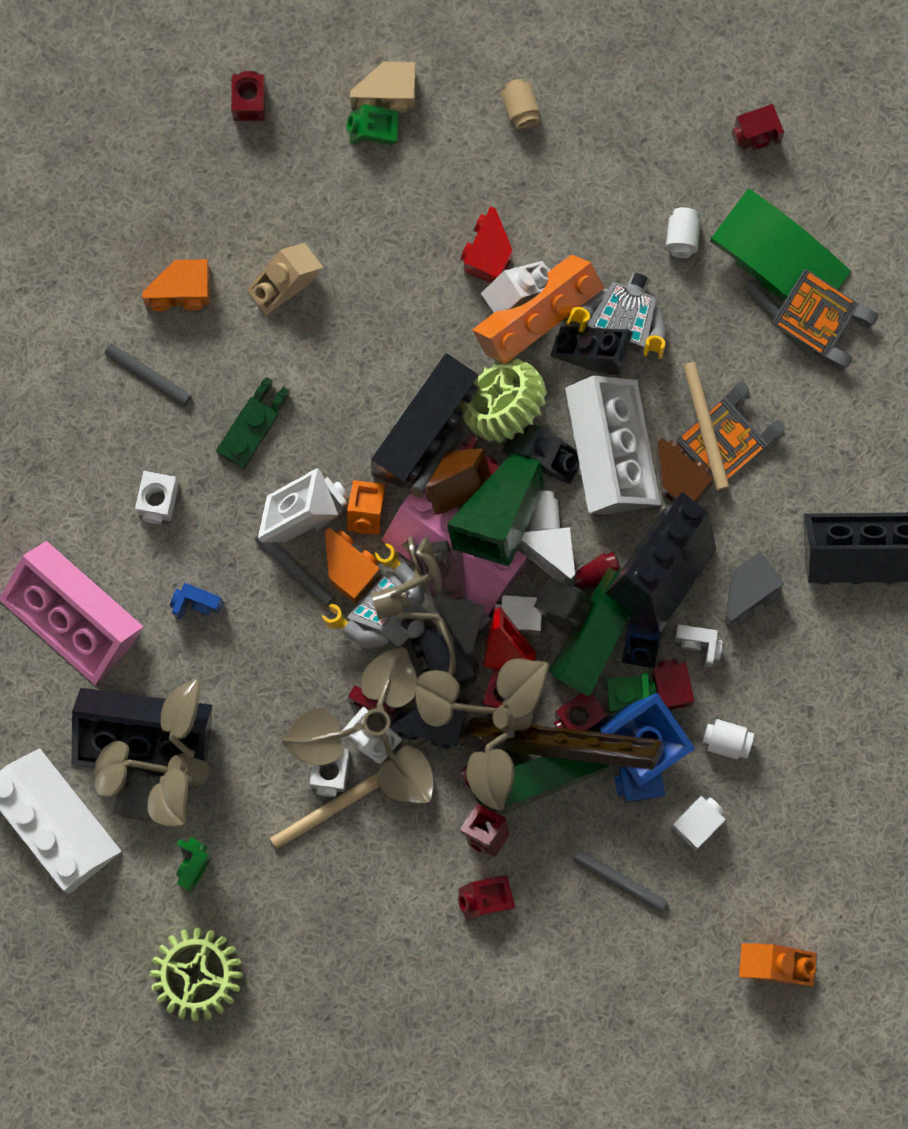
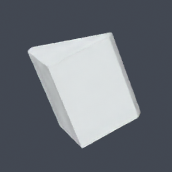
[258,468,338,542]
[518,527,575,591]

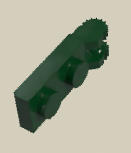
[216,377,290,469]

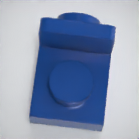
[170,582,224,620]
[614,766,665,803]

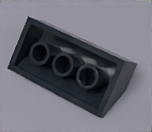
[371,353,480,489]
[605,492,716,636]
[804,513,908,585]
[71,688,213,776]

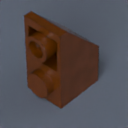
[656,438,713,503]
[426,448,491,515]

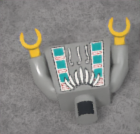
[567,273,666,359]
[322,543,428,649]

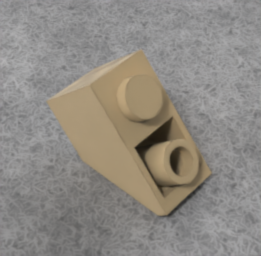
[350,62,416,114]
[247,243,324,315]

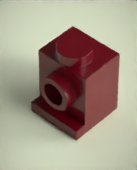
[732,104,784,150]
[460,803,510,857]

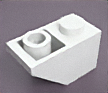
[481,261,550,313]

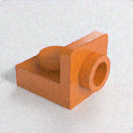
[347,480,386,535]

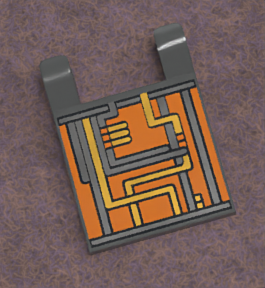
[771,269,878,371]
[676,382,785,483]

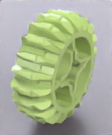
[460,358,547,443]
[150,928,243,1021]

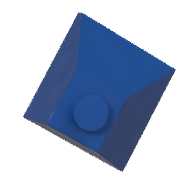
[597,693,695,787]

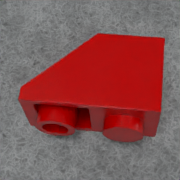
[460,206,512,283]

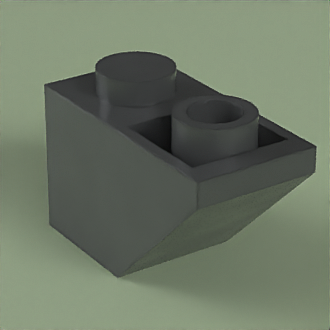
[724,551,784,627]

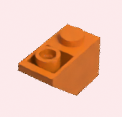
[142,259,210,312]
[325,527,381,604]
[739,943,817,987]

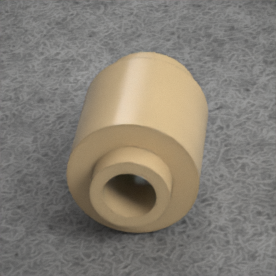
[501,79,540,130]

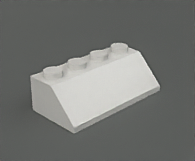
[565,375,661,515]
[0,748,122,894]

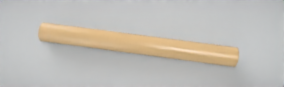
[683,362,729,491]
[270,772,379,849]

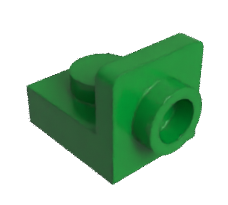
[346,104,398,145]
[607,673,656,713]
[176,837,212,893]

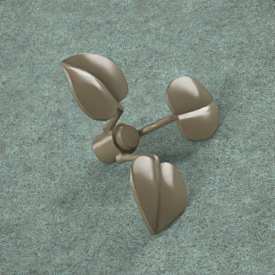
[371,536,456,676]
[282,647,433,804]
[415,659,549,810]
[94,680,209,827]

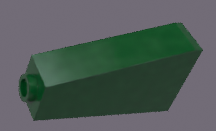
[447,453,545,566]
[548,567,630,697]
[473,756,610,821]

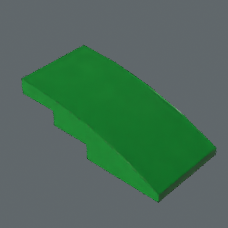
[710,188,851,301]

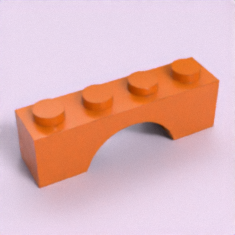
[472,254,604,364]

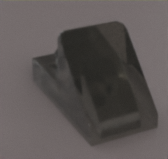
[414,541,467,603]

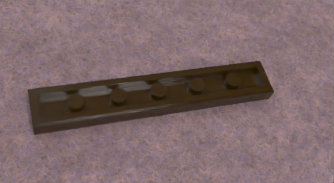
[460,717,664,770]

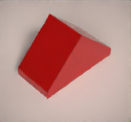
[484,607,537,670]

